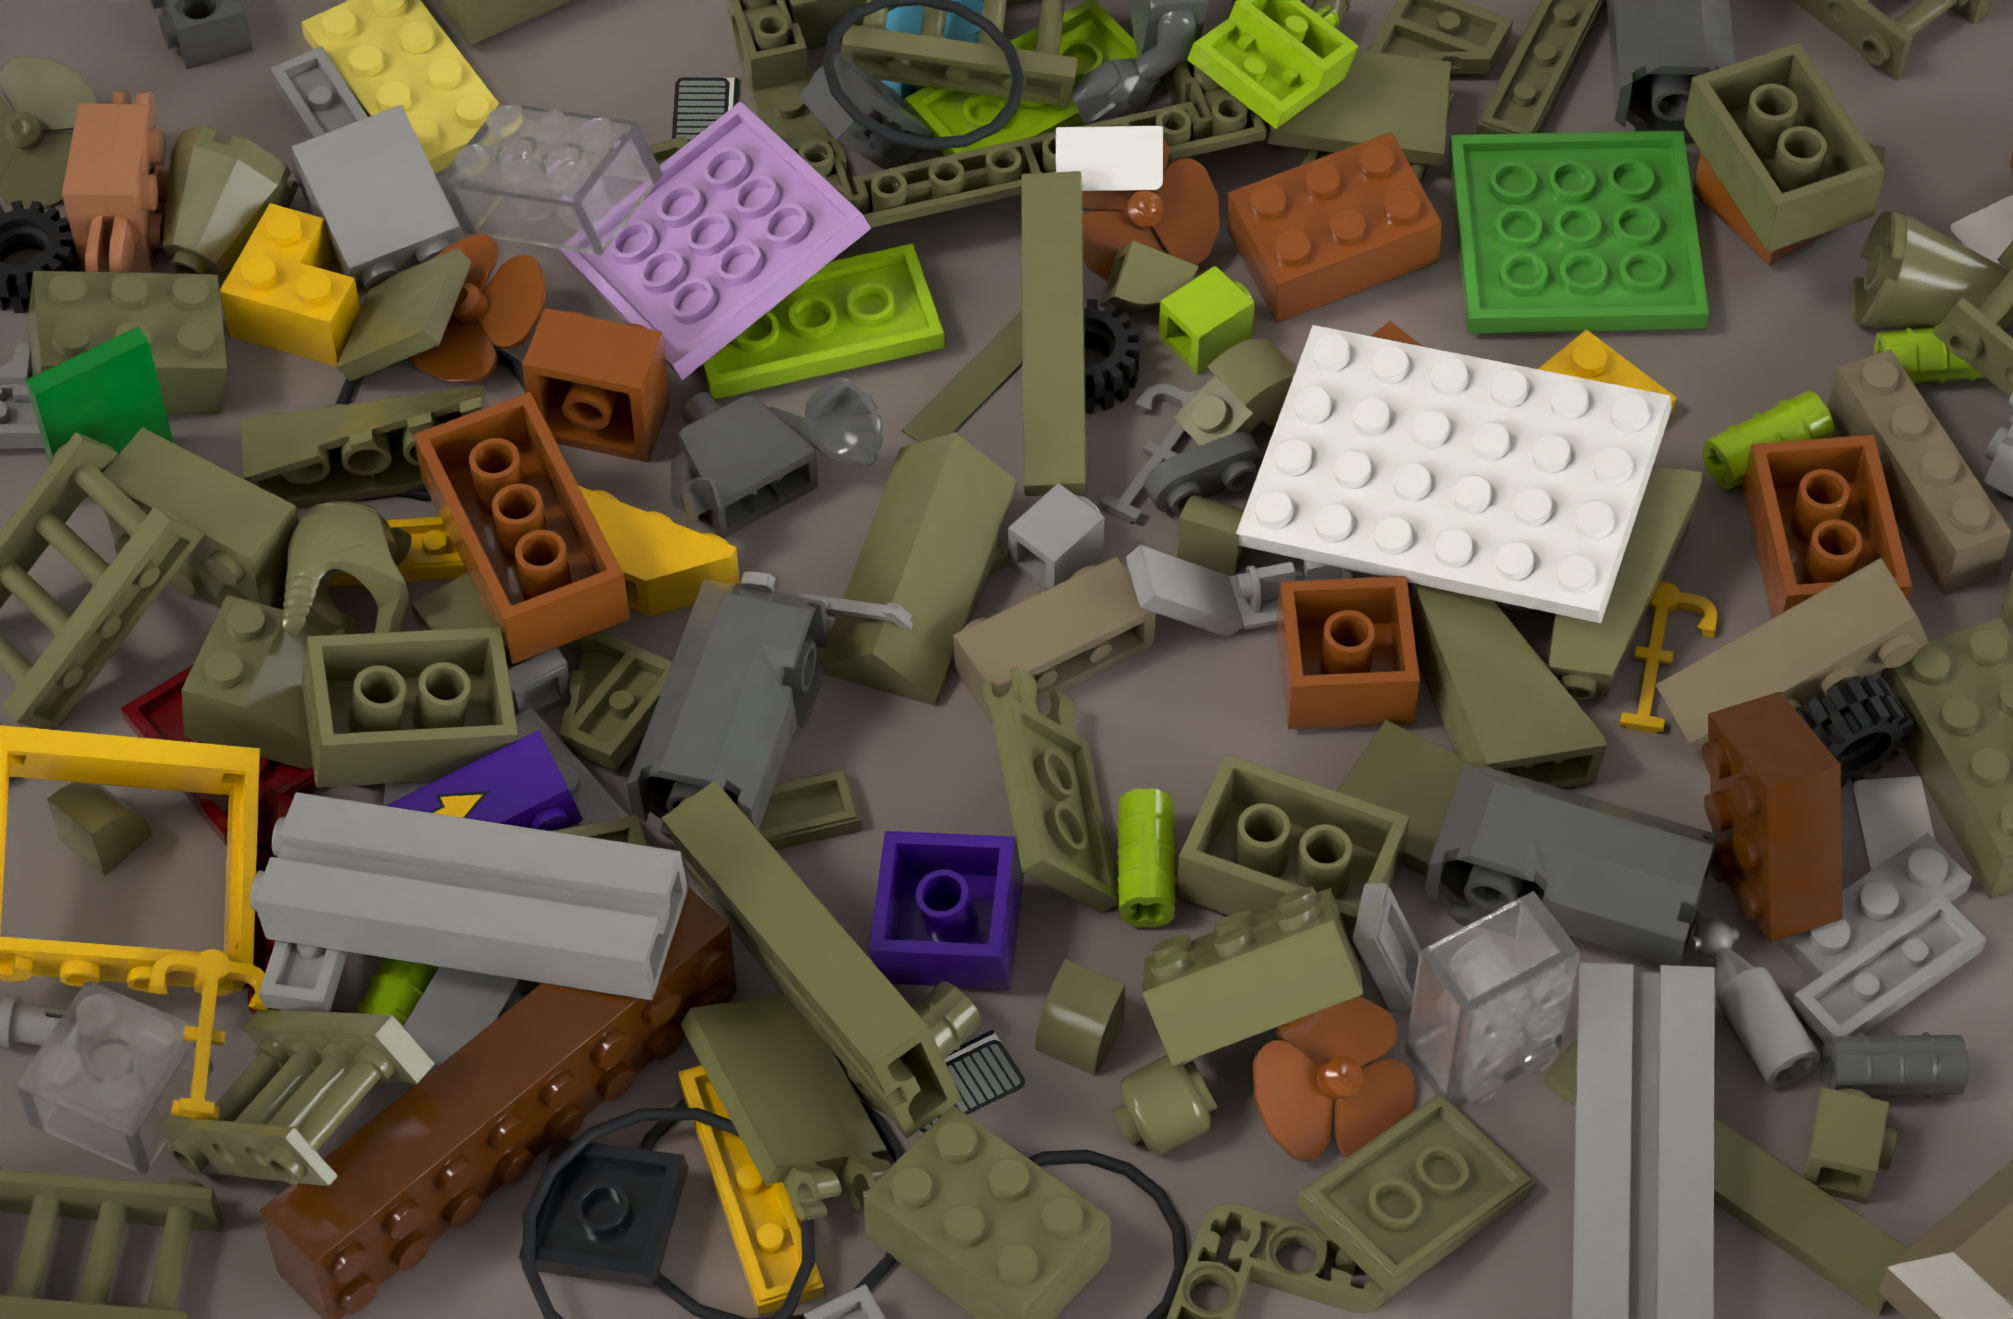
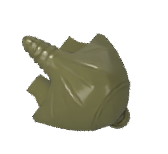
[282,501,412,637]

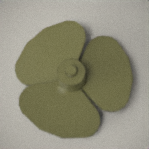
[0,57,98,210]

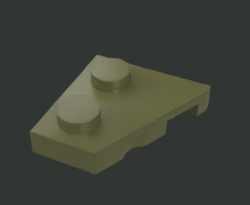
[1367,0,1513,74]
[560,631,673,771]

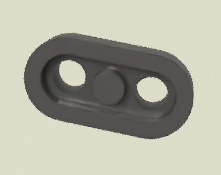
[1144,432,1264,513]

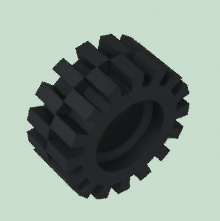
[0,200,81,313]
[1084,298,1140,414]
[1798,676,1914,787]

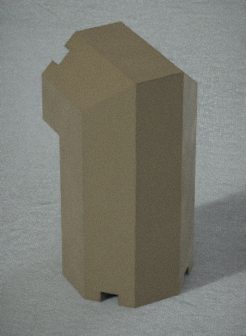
[1878,1159,2013,1319]

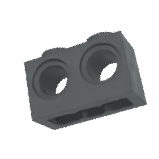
[149,0,253,69]
[798,53,933,170]

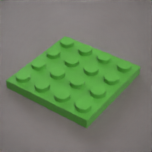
[1448,131,1709,333]

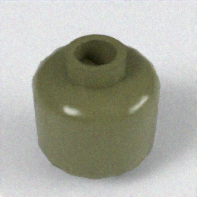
[1113,1055,1218,1155]

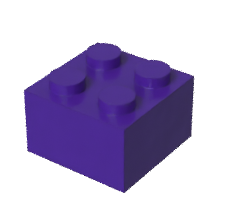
[869,831,1024,990]

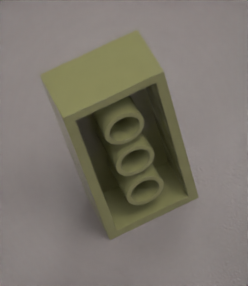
[1880,618,2013,899]

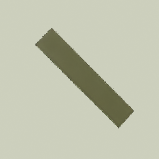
[901,310,1023,442]

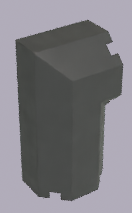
[1607,0,1735,144]
[626,578,829,840]
[1424,761,1718,966]

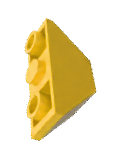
[578,485,740,617]

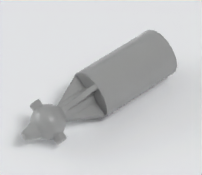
[1688,910,1821,1088]

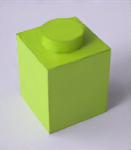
[1159,266,1255,375]

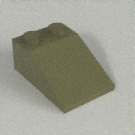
[182,595,367,786]

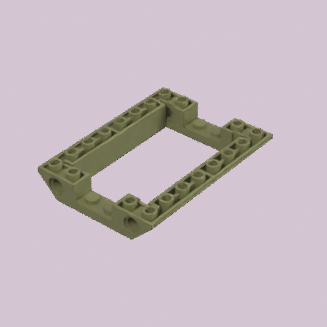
[726,0,1266,228]

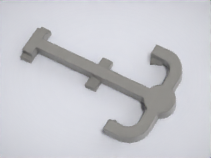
[1100,384,1199,524]
[740,571,913,629]

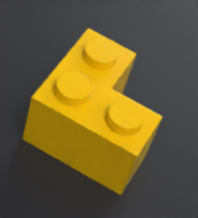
[219,203,361,367]

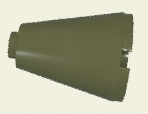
[1851,211,2013,331]

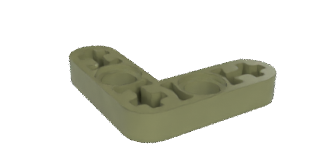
[1167,1203,1389,1319]

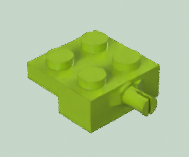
[1187,0,1359,129]

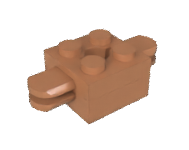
[62,90,170,273]

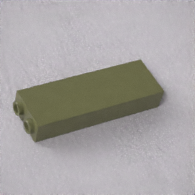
[661,781,962,1139]

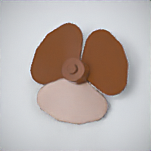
[1083,139,1220,281]
[409,233,547,384]
[1253,996,1416,1161]

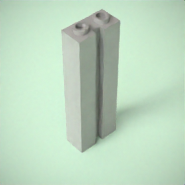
[250,792,688,1000]
[1571,962,1715,1319]

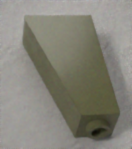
[1410,585,1607,789]

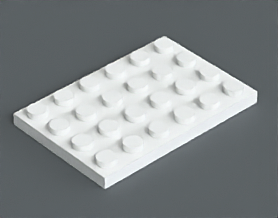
[1236,325,1672,623]

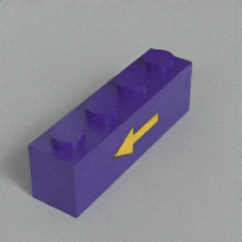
[386,730,583,831]

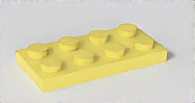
[301,0,515,174]

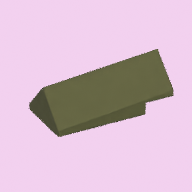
[818,432,1017,706]

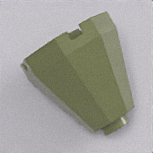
[162,125,299,275]

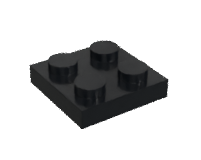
[519,1138,689,1288]

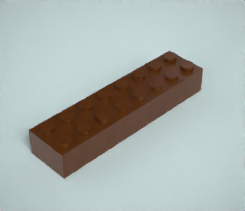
[260,887,737,1319]

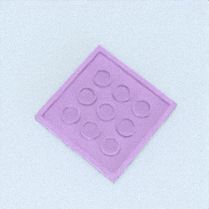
[557,101,871,380]

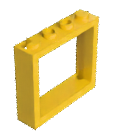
[0,725,260,997]

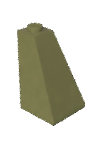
[1547,465,1702,700]

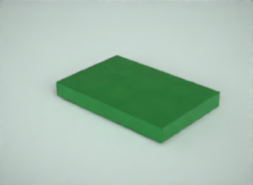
[25,327,174,499]

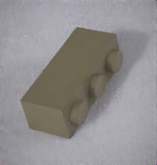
[953,556,1156,725]

